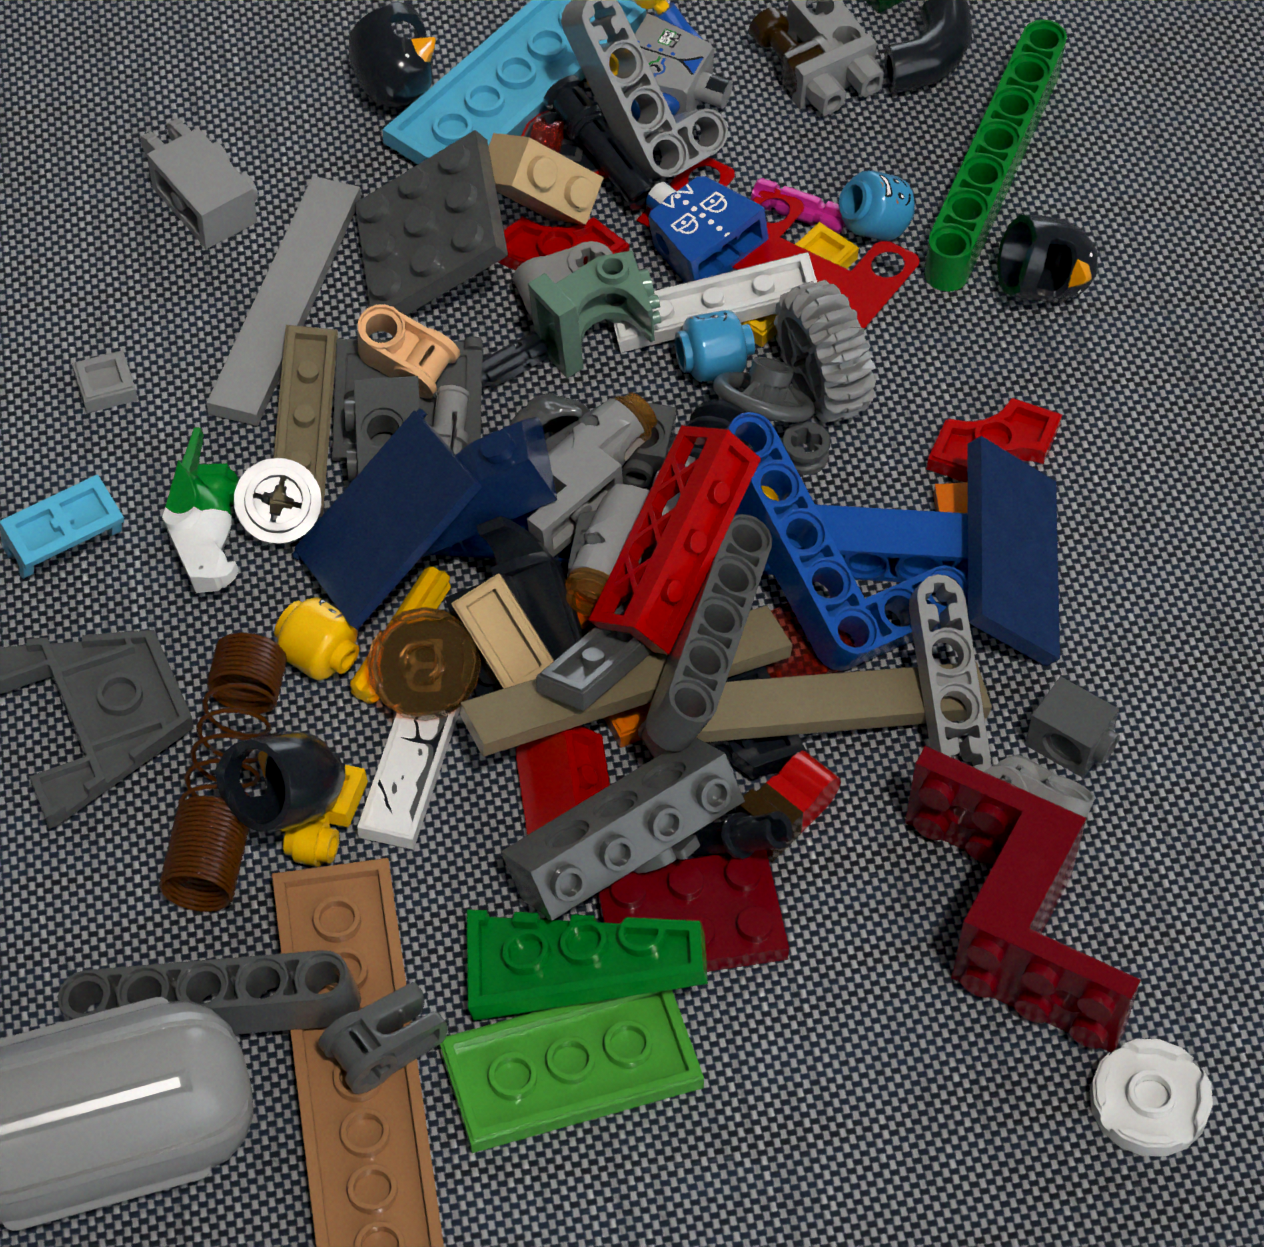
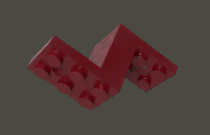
[905,746,1141,1053]

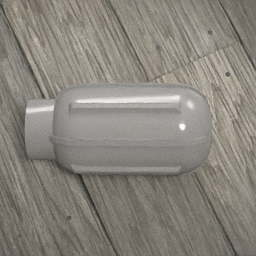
[0,997,254,1231]

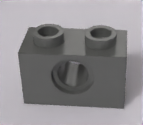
[344,376,420,481]

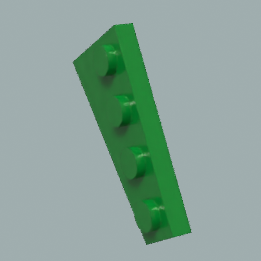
[467,909,708,1021]

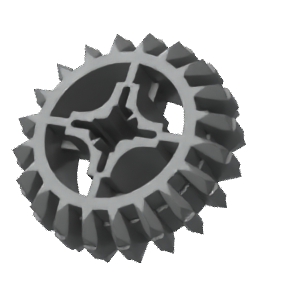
[774,280,876,423]

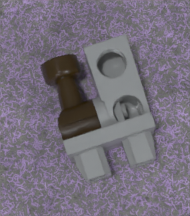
[748,0,884,116]

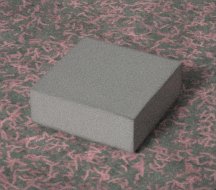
[72,350,138,413]

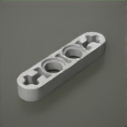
[909,574,991,772]

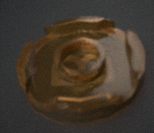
[367,607,481,721]

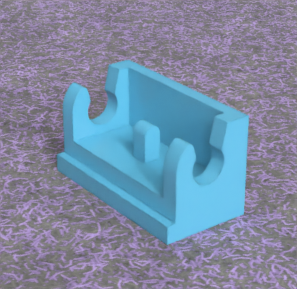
[0,474,124,579]

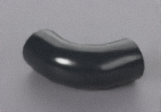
[884,0,972,93]

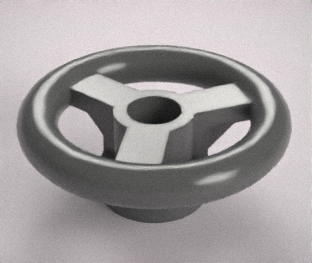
[713,357,815,423]

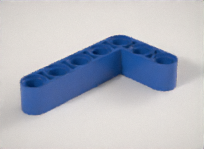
[726,412,968,671]

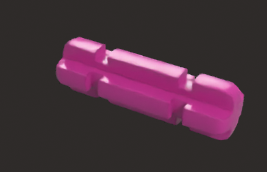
[751,178,845,233]

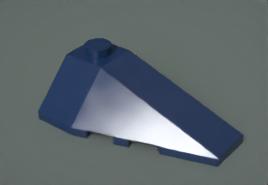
[420,417,557,559]

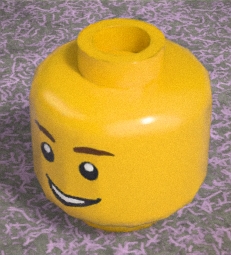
[274,597,360,680]

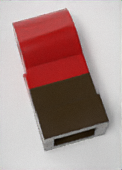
[736,751,841,862]

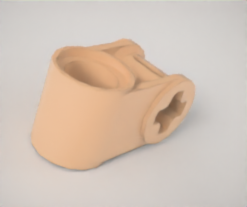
[358,304,461,399]

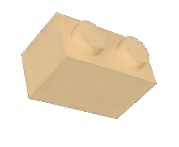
[489,133,604,225]

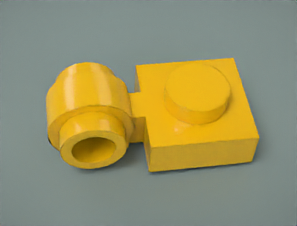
[283,765,368,867]

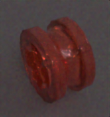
[530,117,564,154]

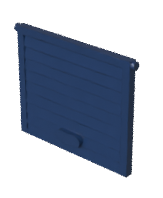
[292,408,483,630]

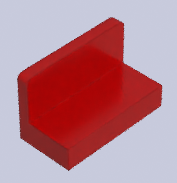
[515,725,610,835]

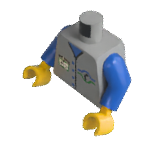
[586,0,733,122]

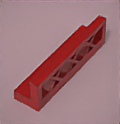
[588,425,761,655]

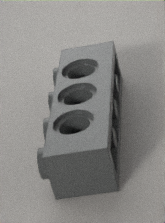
[501,738,745,920]

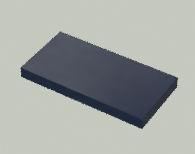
[967,436,1060,666]

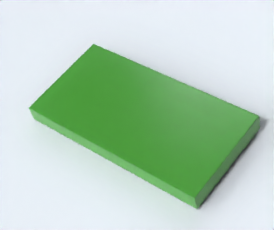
[439,990,704,1153]

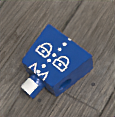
[646,176,769,283]

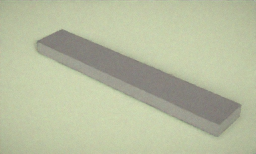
[207,176,361,426]

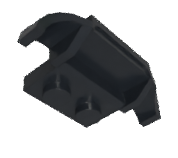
[445,516,584,697]

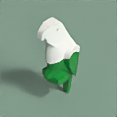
[162,427,239,593]

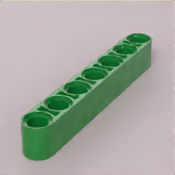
[924,19,1067,292]

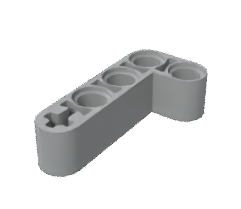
[561,0,728,179]

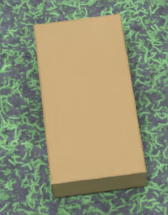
[451,573,554,689]

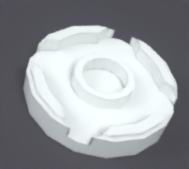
[1090,1039,1213,1156]

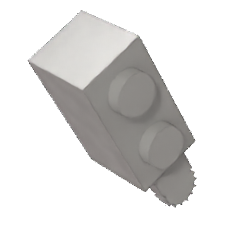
[140,118,258,249]

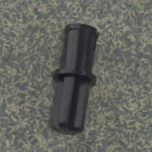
[690,811,793,859]

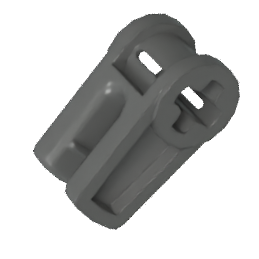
[318,982,447,1094]

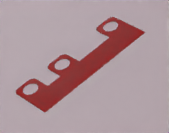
[636,157,920,328]

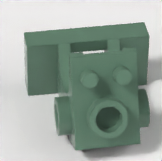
[528,250,662,378]

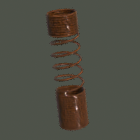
[158,632,287,912]

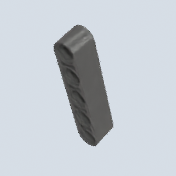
[646,514,772,751]
[57,950,361,1034]

